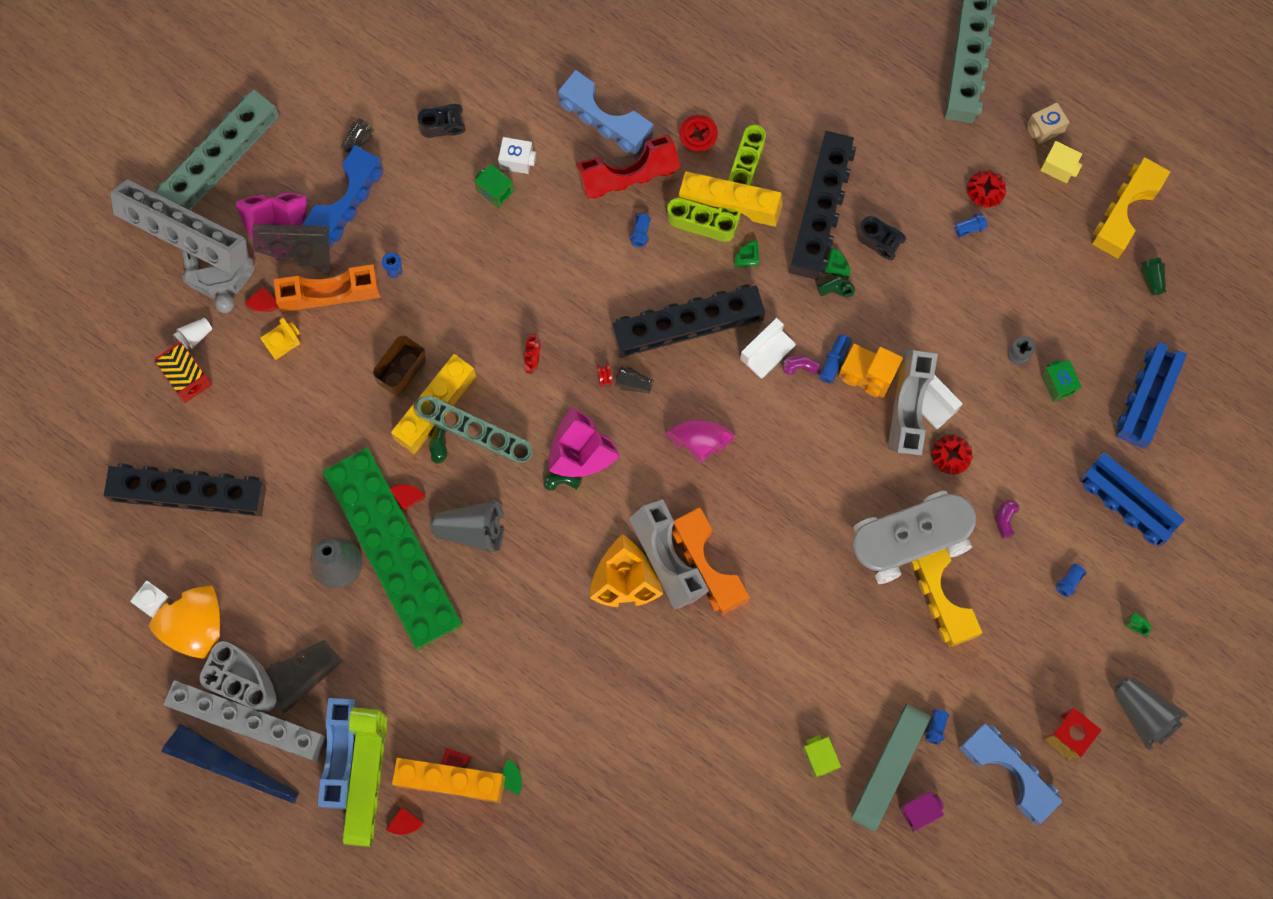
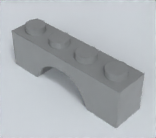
[888,348,938,455]
[629,499,709,610]

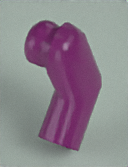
[782,355,821,375]

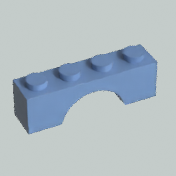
[558,70,653,156]
[318,698,359,810]
[959,723,1063,825]

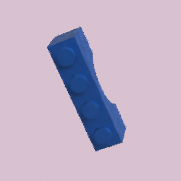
[302,145,383,248]

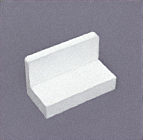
[740,318,796,379]
[922,375,963,429]

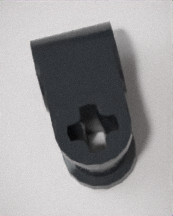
[418,104,466,138]
[857,216,906,260]

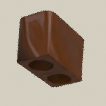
[373,335,426,397]

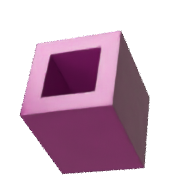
[899,791,944,832]

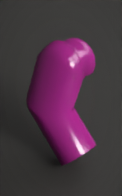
[995,500,1019,539]

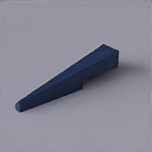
[161,724,299,804]

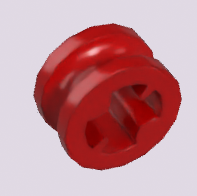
[596,363,613,387]

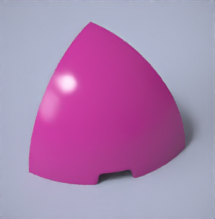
[236,193,306,259]
[548,407,620,477]
[665,420,736,464]

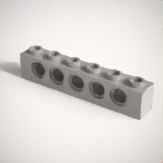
[111,179,247,274]
[163,680,327,762]

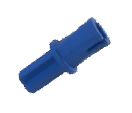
[818,335,852,384]

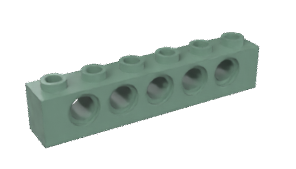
[944,0,997,124]
[155,89,280,211]

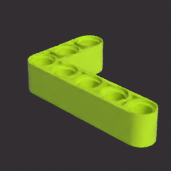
[667,125,766,242]
[343,707,387,847]

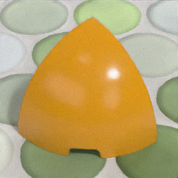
[590,534,663,607]
[149,586,220,659]

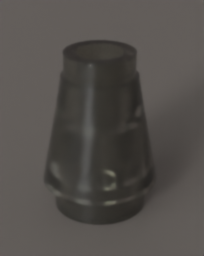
[340,118,374,154]
[615,366,654,394]

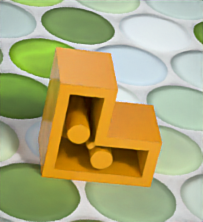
[839,343,903,398]

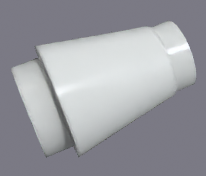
[173,318,212,350]

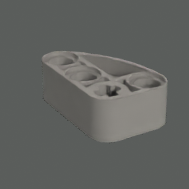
[200,641,277,713]

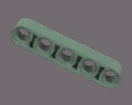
[413,396,533,463]
[850,704,931,832]

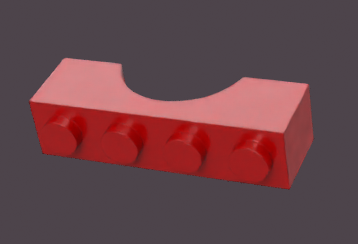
[576,134,681,199]

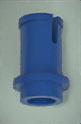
[954,213,987,238]
[629,214,651,247]
[382,253,402,278]
[1056,563,1087,597]
[924,709,949,745]

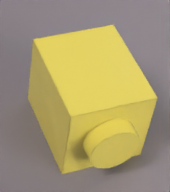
[1040,141,1082,183]

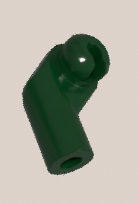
[817,277,855,297]
[429,426,448,464]
[543,472,583,491]

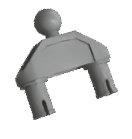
[182,241,255,313]

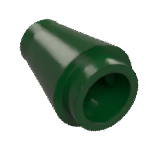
[1140,258,1166,296]

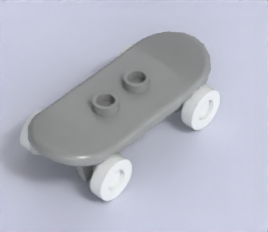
[852,491,976,584]

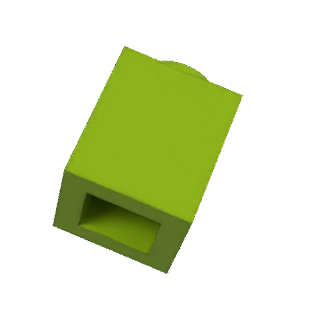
[802,735,841,779]

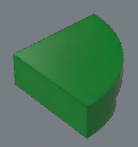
[734,240,759,267]
[825,248,850,279]
[1124,613,1152,637]
[500,759,522,796]

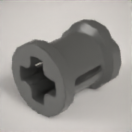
[1008,336,1035,365]

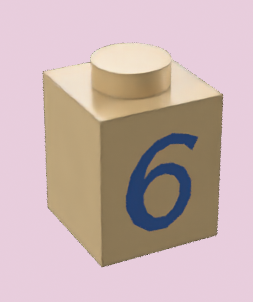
[1027,102,1070,145]

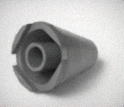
[430,501,504,552]
[311,537,362,588]
[1114,677,1189,751]

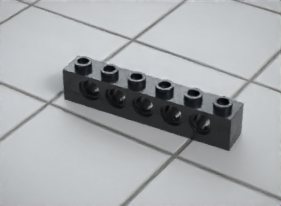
[789,131,857,280]
[612,285,765,358]
[103,463,266,517]

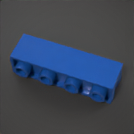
[1116,342,1187,449]
[1079,452,1185,547]

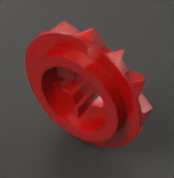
[679,115,718,153]
[967,169,1007,208]
[524,333,541,374]
[932,434,973,475]

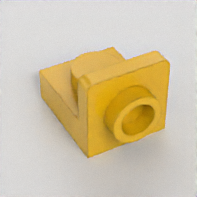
[260,317,300,360]

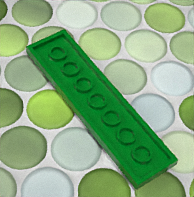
[322,447,463,650]

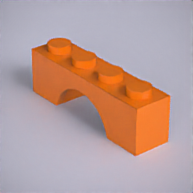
[274,264,381,312]
[672,507,750,616]

